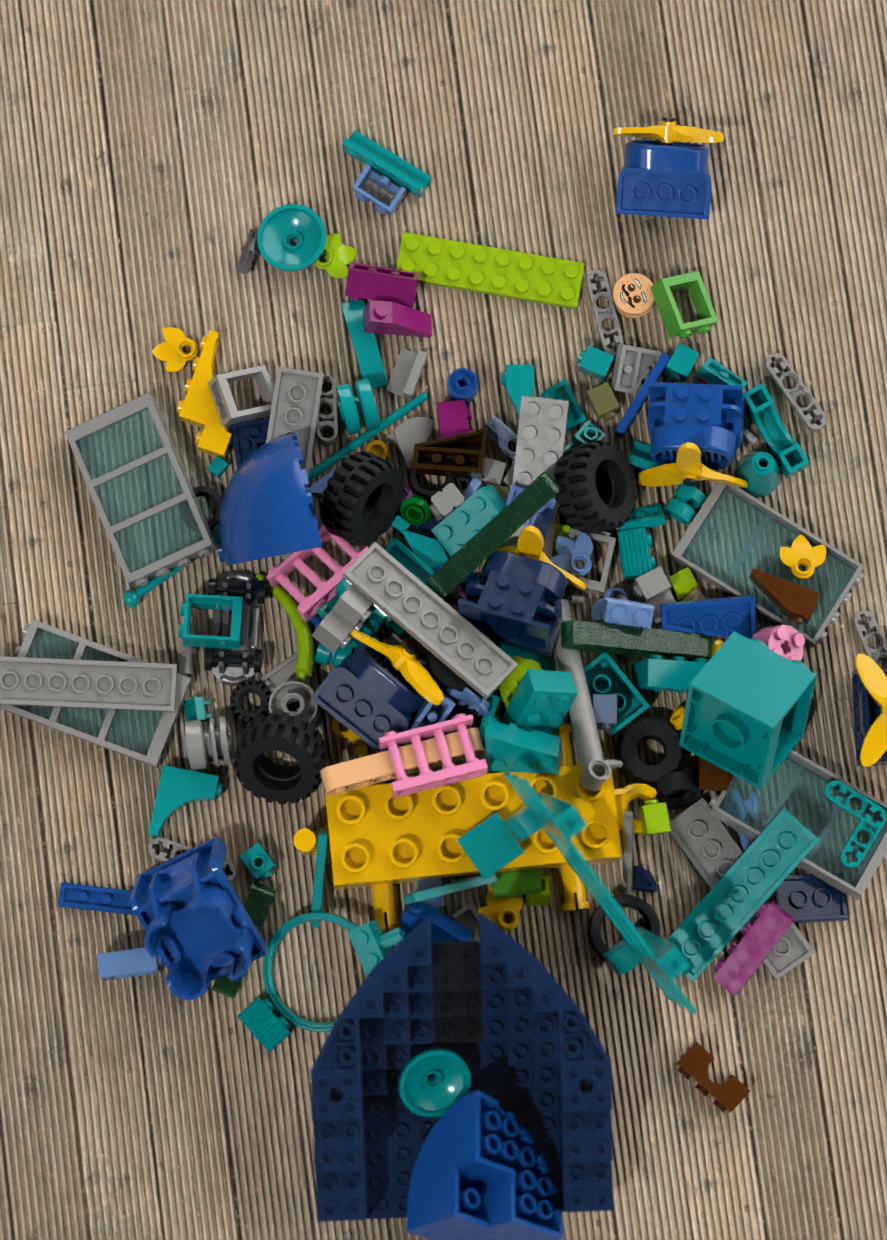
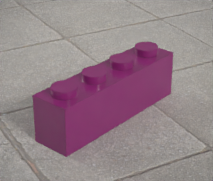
[712,901,796,996]

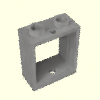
[208,365,274,426]
[567,528,616,596]

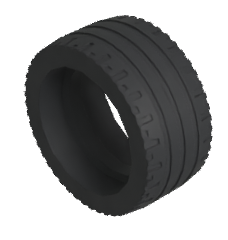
[588,894,661,962]

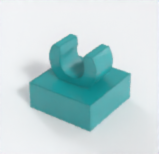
[184,697,212,721]

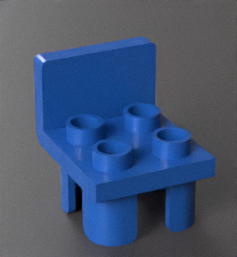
[129,836,268,1000]

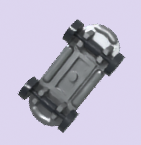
[204,571,266,686]

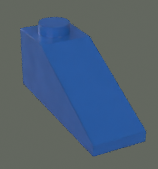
[400,902,472,942]

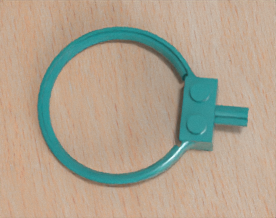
[263,912,405,1032]

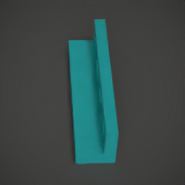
[342,130,432,198]

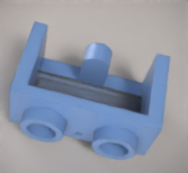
[352,165,407,216]

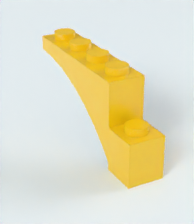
[177,330,233,460]

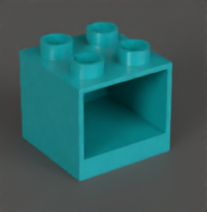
[679,631,817,790]

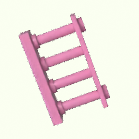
[266,524,368,623]
[379,714,488,798]

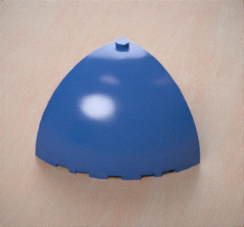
[217,433,322,566]
[407,1091,564,1240]

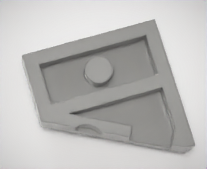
[611,344,661,394]

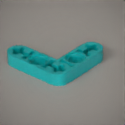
[824,780,887,868]

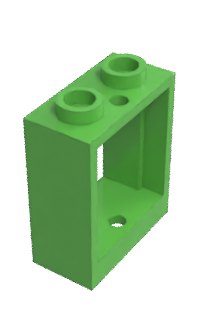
[650,271,718,339]

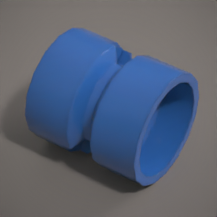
[447,368,478,404]

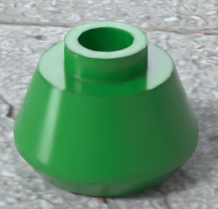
[400,494,432,525]

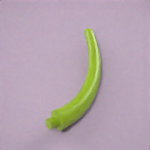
[255,573,315,683]

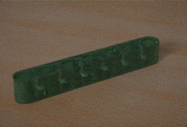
[425,470,562,598]
[561,620,713,662]

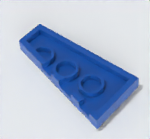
[660,595,756,639]

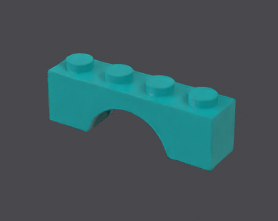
[743,383,810,479]

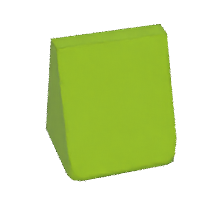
[668,567,699,600]
[526,876,550,905]

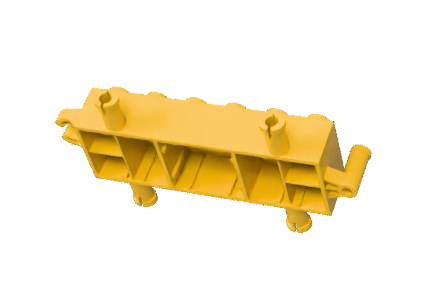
[293,725,657,931]

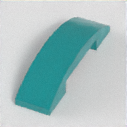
[341,300,388,390]

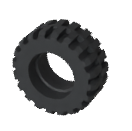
[553,440,637,534]
[320,451,404,546]
[233,712,328,804]

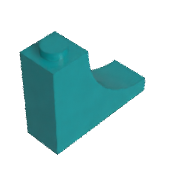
[148,765,223,838]

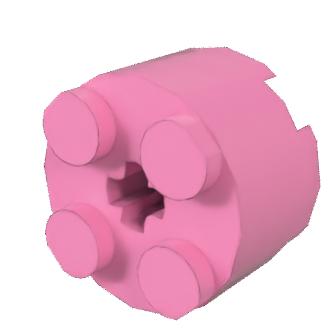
[752,624,805,662]

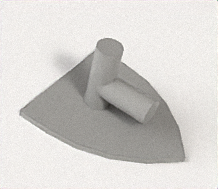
[387,417,434,470]

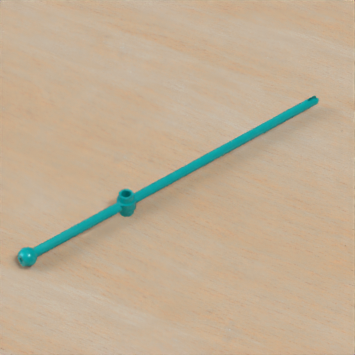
[122,392,428,608]

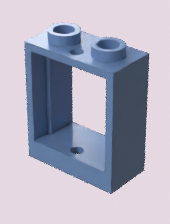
[97,947,164,981]

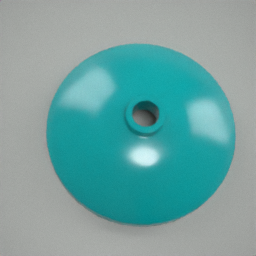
[257,204,327,272]
[398,1049,471,1117]

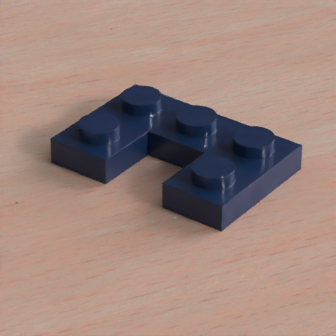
[231,418,270,469]

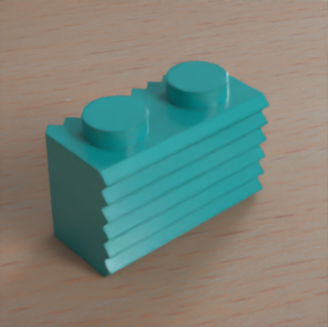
[616,527,656,580]
[237,997,291,1053]

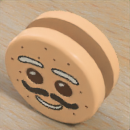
[612,273,655,319]

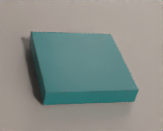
[457,813,524,880]

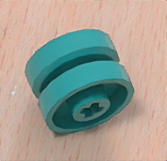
[336,377,380,435]

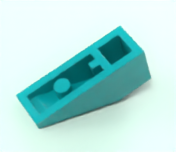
[501,365,534,418]

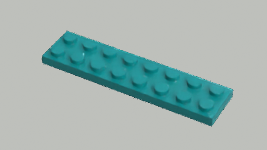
[666,808,820,982]

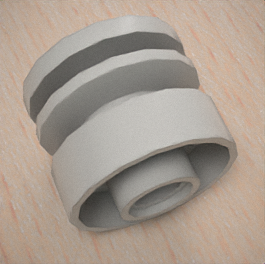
[268,681,322,730]
[183,716,233,771]

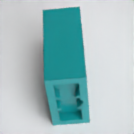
[178,594,243,649]

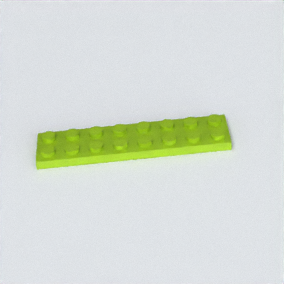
[396,232,585,310]

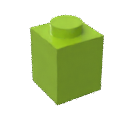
[638,799,671,836]

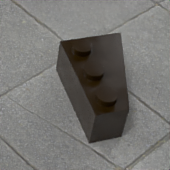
[412,427,488,479]

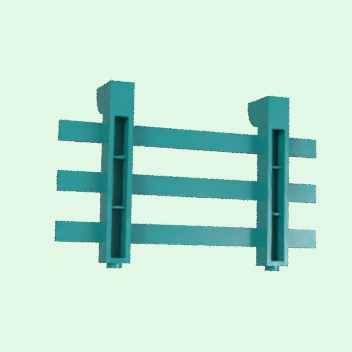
[503,772,697,1015]

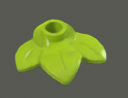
[313,233,357,279]

